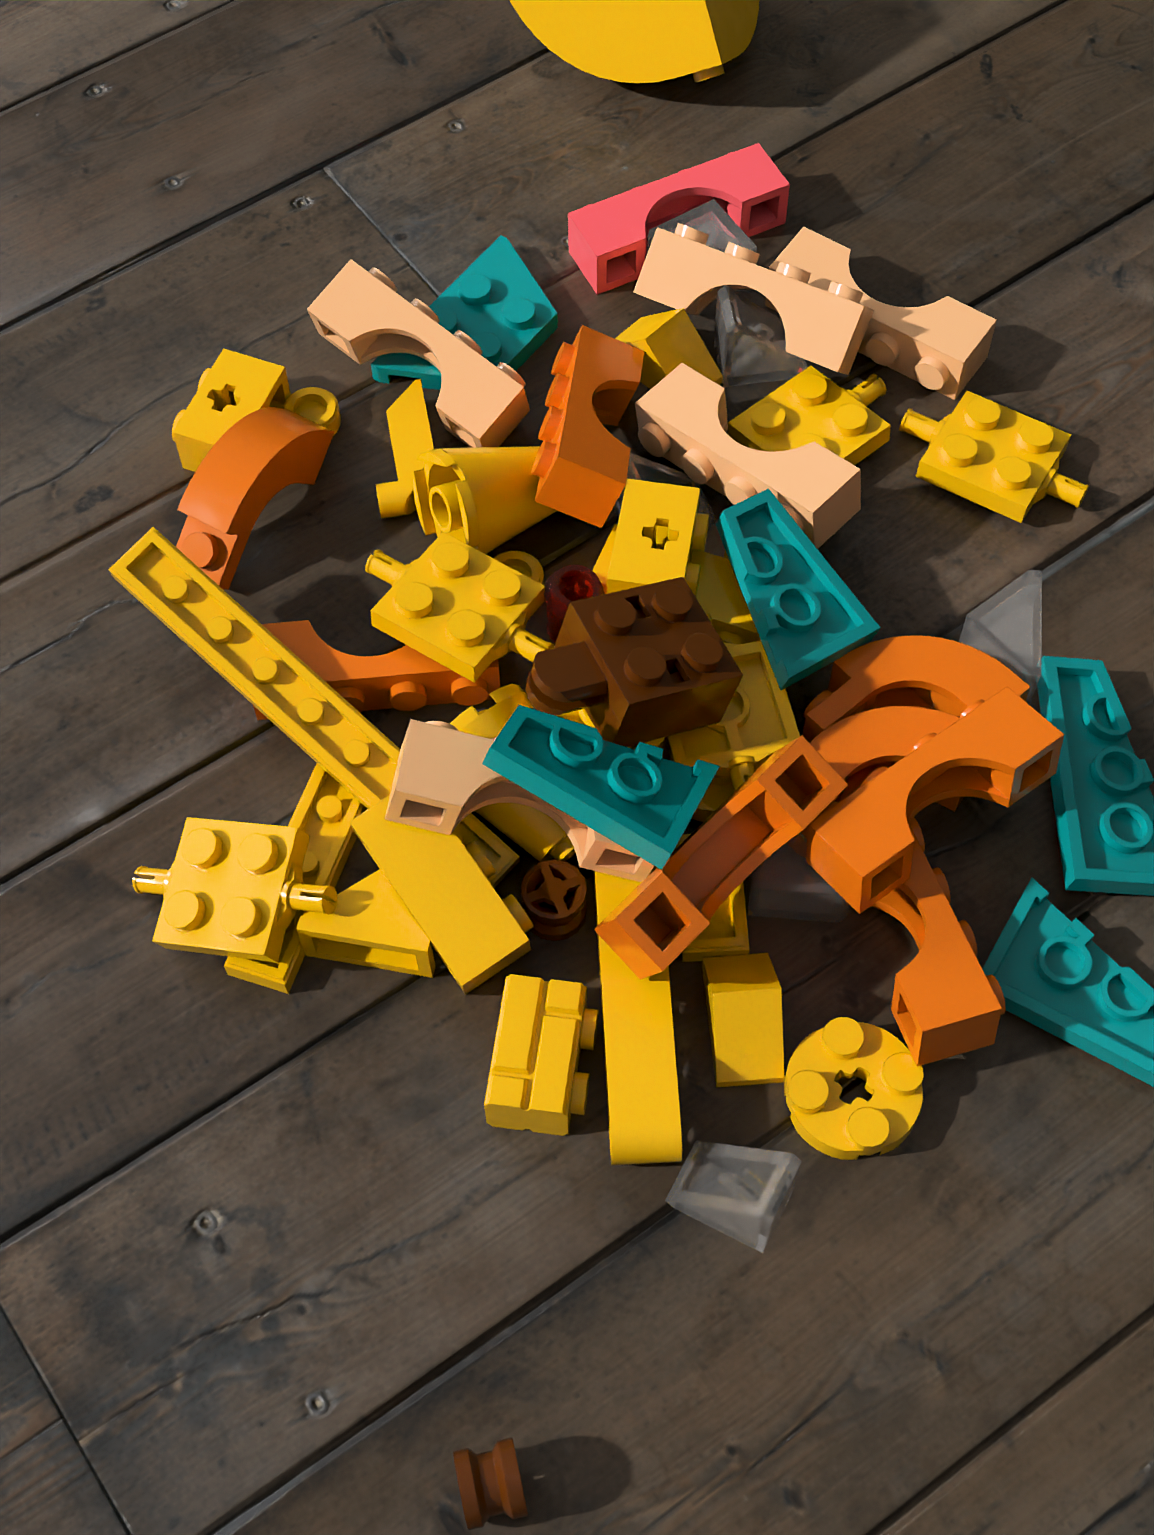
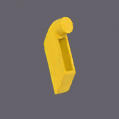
[375,379,434,519]

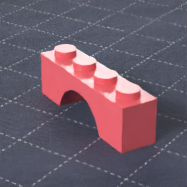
[568,143,790,295]

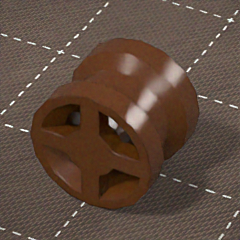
[521,859,587,941]
[453,1437,528,1530]

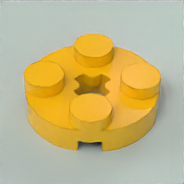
[784,1017,924,1160]

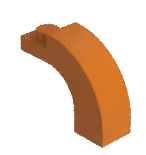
[176,407,334,590]
[803,636,1030,743]
[783,706,963,860]

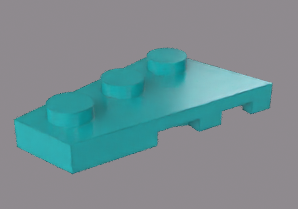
[482,705,720,870]

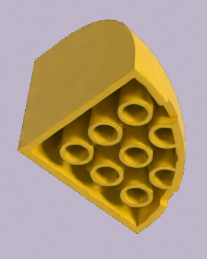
[510,0,760,84]

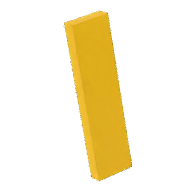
[224,763,367,994]

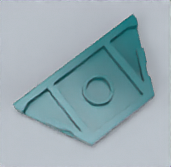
[371,235,558,390]

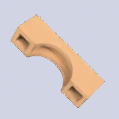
[633,223,874,375]
[765,227,997,400]
[307,259,530,448]
[635,363,861,549]
[385,719,654,882]

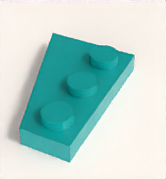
[715,488,881,690]
[982,877,1154,1087]

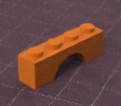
[531,325,644,528]
[253,620,500,720]
[806,686,1064,914]
[594,735,848,979]
[837,817,1006,1067]

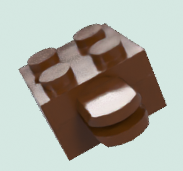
[525,577,743,747]

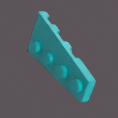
[1035,656,1154,896]

